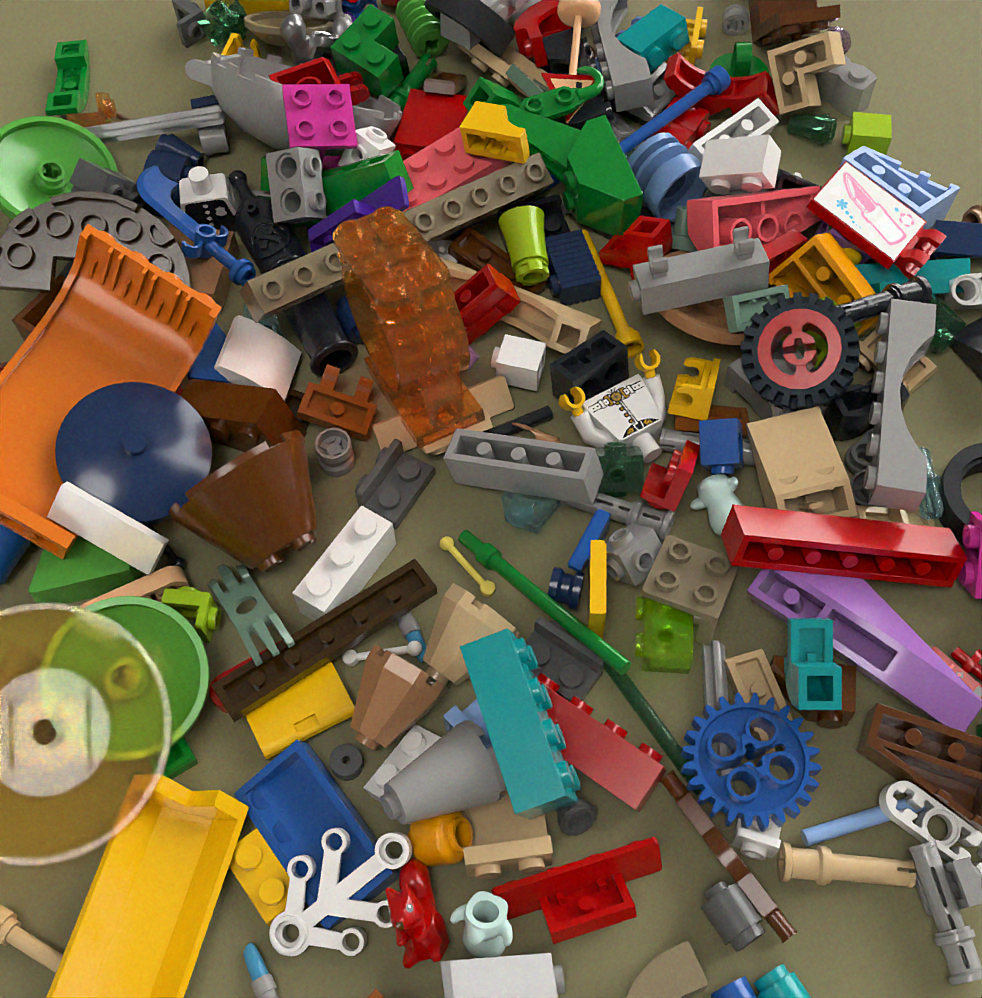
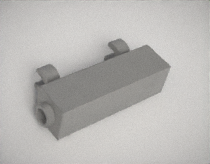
[628,226,770,315]

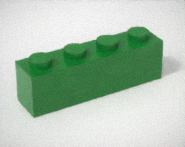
[291,150,414,229]

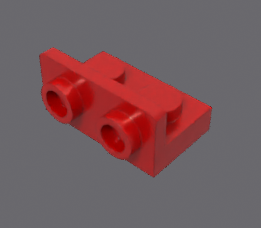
[640,440,700,512]

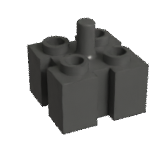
[69,158,145,208]

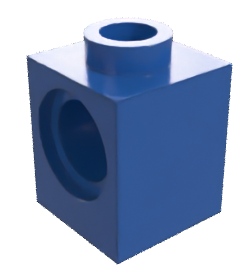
[699,418,744,476]

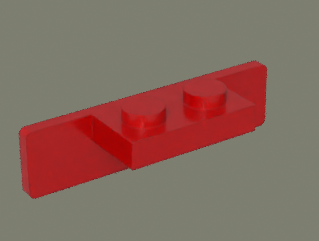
[491,837,662,944]

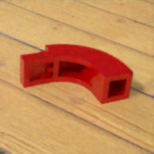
[513,0,583,68]

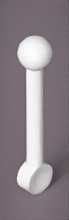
[342,641,422,667]

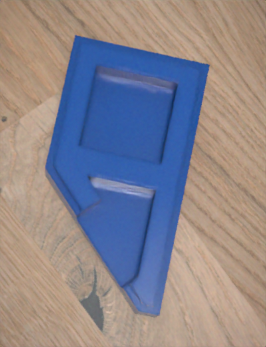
[567,509,611,573]

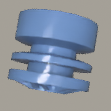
[628,132,708,222]

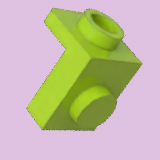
[161,586,221,642]

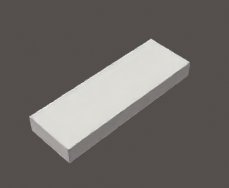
[47,481,169,575]

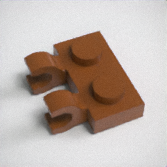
[296,364,377,441]

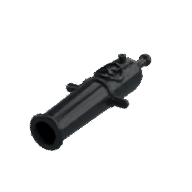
[228,170,359,377]

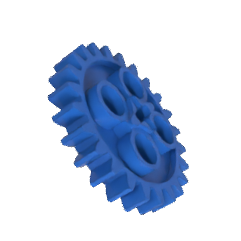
[680,693,822,832]

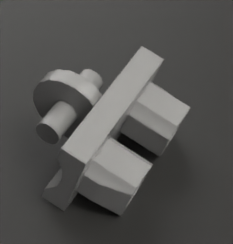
[289,0,344,21]

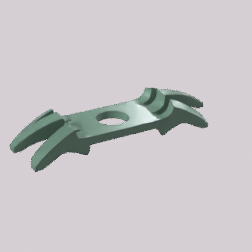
[207,564,295,666]

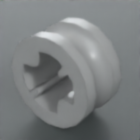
[722,4,749,36]

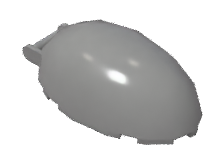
[185,47,402,157]

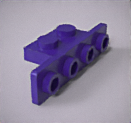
[308,175,409,253]

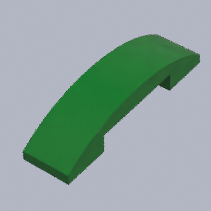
[45,40,90,116]

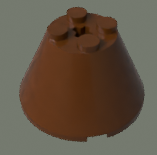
[168,430,318,573]

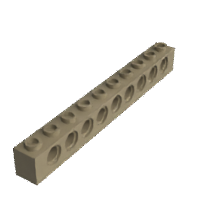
[239,152,554,323]

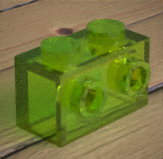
[634,597,693,674]

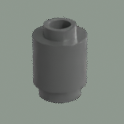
[701,880,765,952]

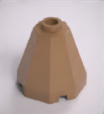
[350,644,447,751]

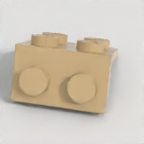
[460,790,553,880]

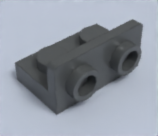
[355,438,435,530]
[526,616,605,701]

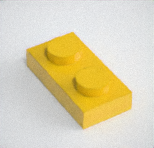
[229,828,290,927]

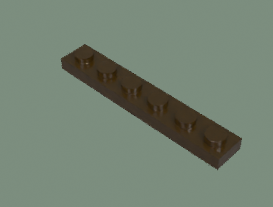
[211,559,437,722]

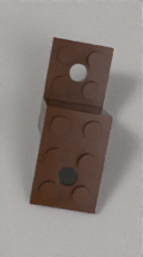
[748,0,841,46]

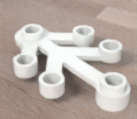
[269,828,412,956]

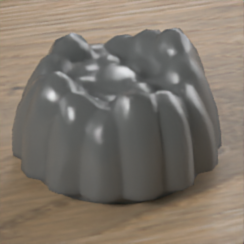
[557,797,597,836]

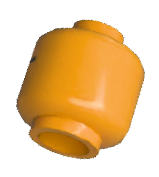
[407,811,473,867]

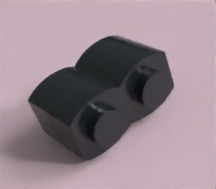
[823,378,910,440]

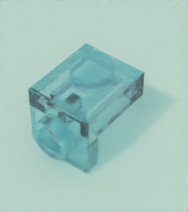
[501,491,561,534]

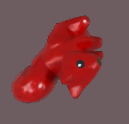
[385,858,450,969]

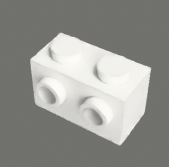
[699,134,781,195]

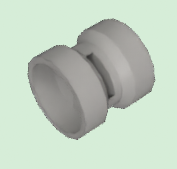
[314,428,355,477]

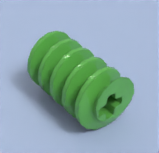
[395,0,449,58]

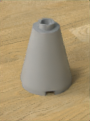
[380,720,507,825]

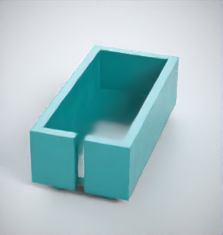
[460,628,581,819]

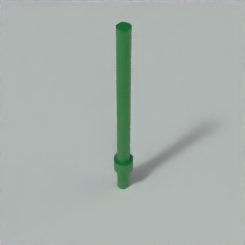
[458,530,631,675]

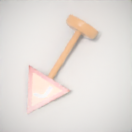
[541,0,604,124]

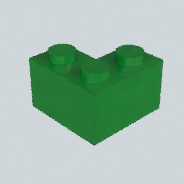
[330,4,403,97]

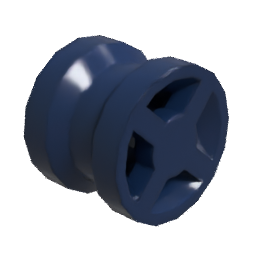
[548,567,585,611]

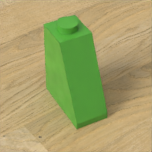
[28,536,145,609]

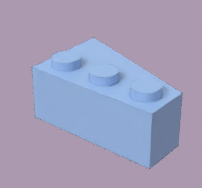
[839,146,961,229]

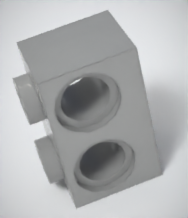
[266,147,326,224]

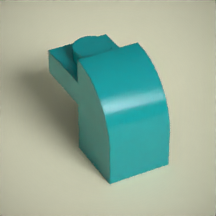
[784,618,842,710]

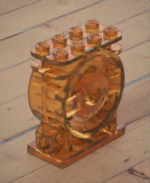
[332,206,485,448]

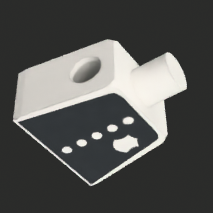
[179,166,241,233]

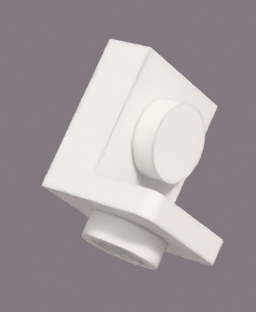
[731,793,785,860]

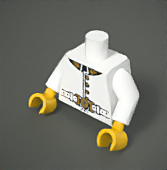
[558,349,666,463]

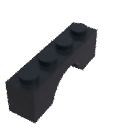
[542,28,614,130]

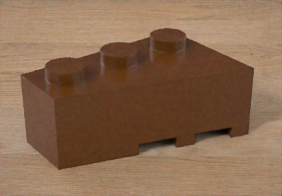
[180,379,307,452]

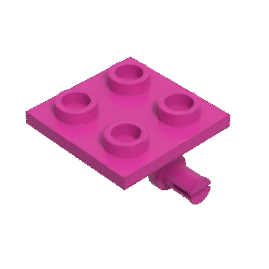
[282,84,358,170]

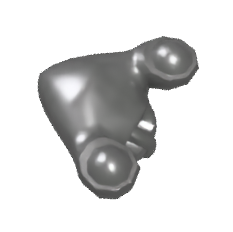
[280,13,352,68]

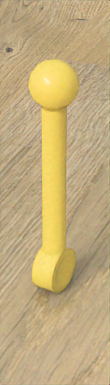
[439,536,495,597]

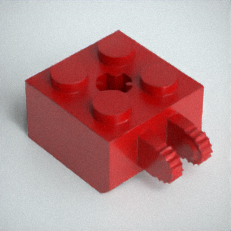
[268,57,370,106]

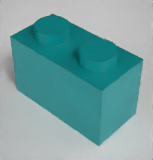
[617,4,689,73]

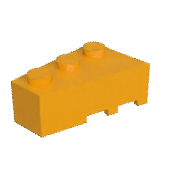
[768,232,879,337]

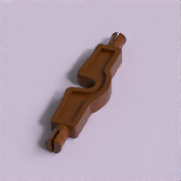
[660,770,797,943]

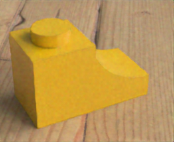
[459,101,530,164]

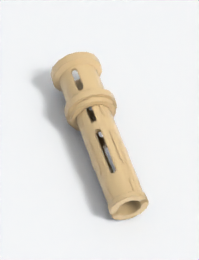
[777,842,916,888]

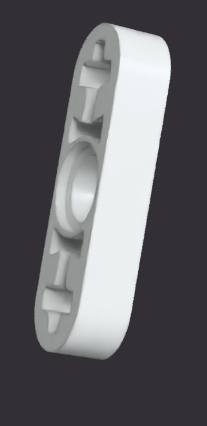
[879,781,982,873]

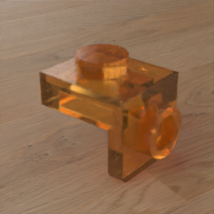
[67,92,116,127]

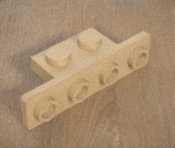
[457,43,547,97]
[372,375,514,455]

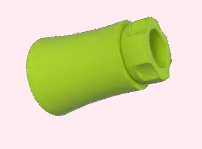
[498,206,549,286]

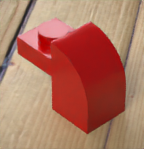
[599,216,673,280]

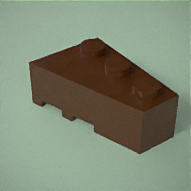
[857,703,982,831]

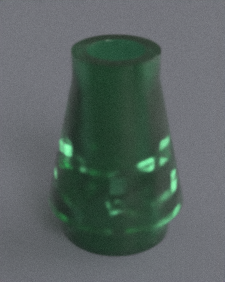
[787,114,837,146]

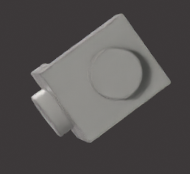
[915,857,982,916]

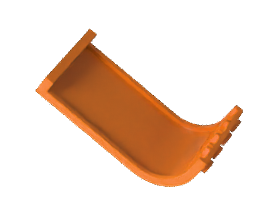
[0,224,222,560]

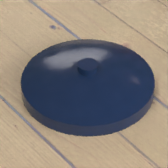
[55,382,212,526]

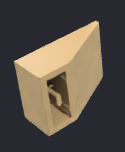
[746,406,858,517]

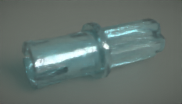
[919,447,944,520]

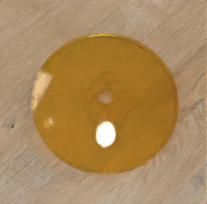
[0,603,173,865]

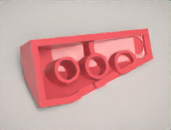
[687,186,821,251]

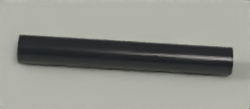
[483,405,553,436]

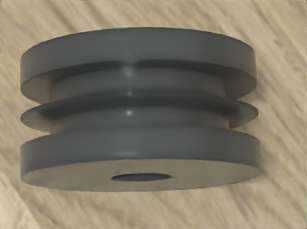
[329,744,364,781]

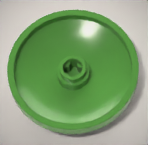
[0,116,118,220]
[40,596,210,762]

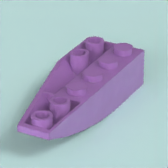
[747,569,982,732]

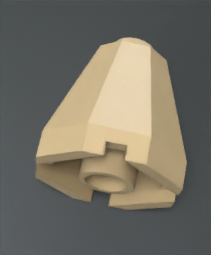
[423,583,521,686]

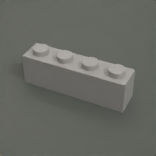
[443,428,604,505]

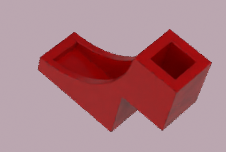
[664,52,779,116]

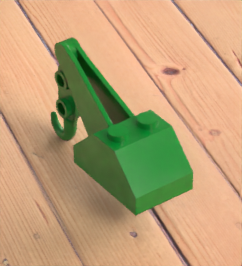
[503,66,643,236]

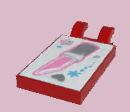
[806,161,947,279]

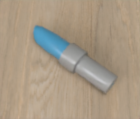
[397,611,427,663]
[243,943,279,998]

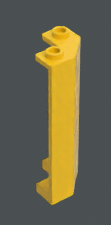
[46,774,249,998]

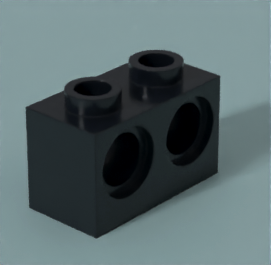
[549,330,629,404]

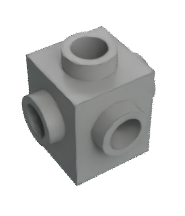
[606,523,662,586]

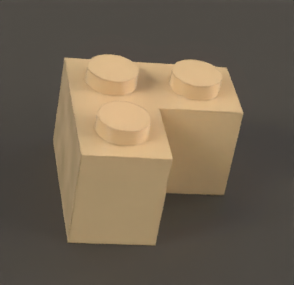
[767,31,846,115]

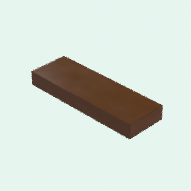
[447,226,547,295]

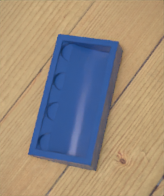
[234,739,400,929]

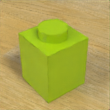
[841,112,892,156]

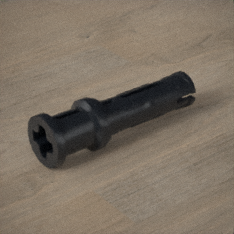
[835,275,932,323]

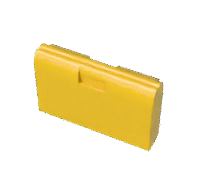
[245,661,355,760]

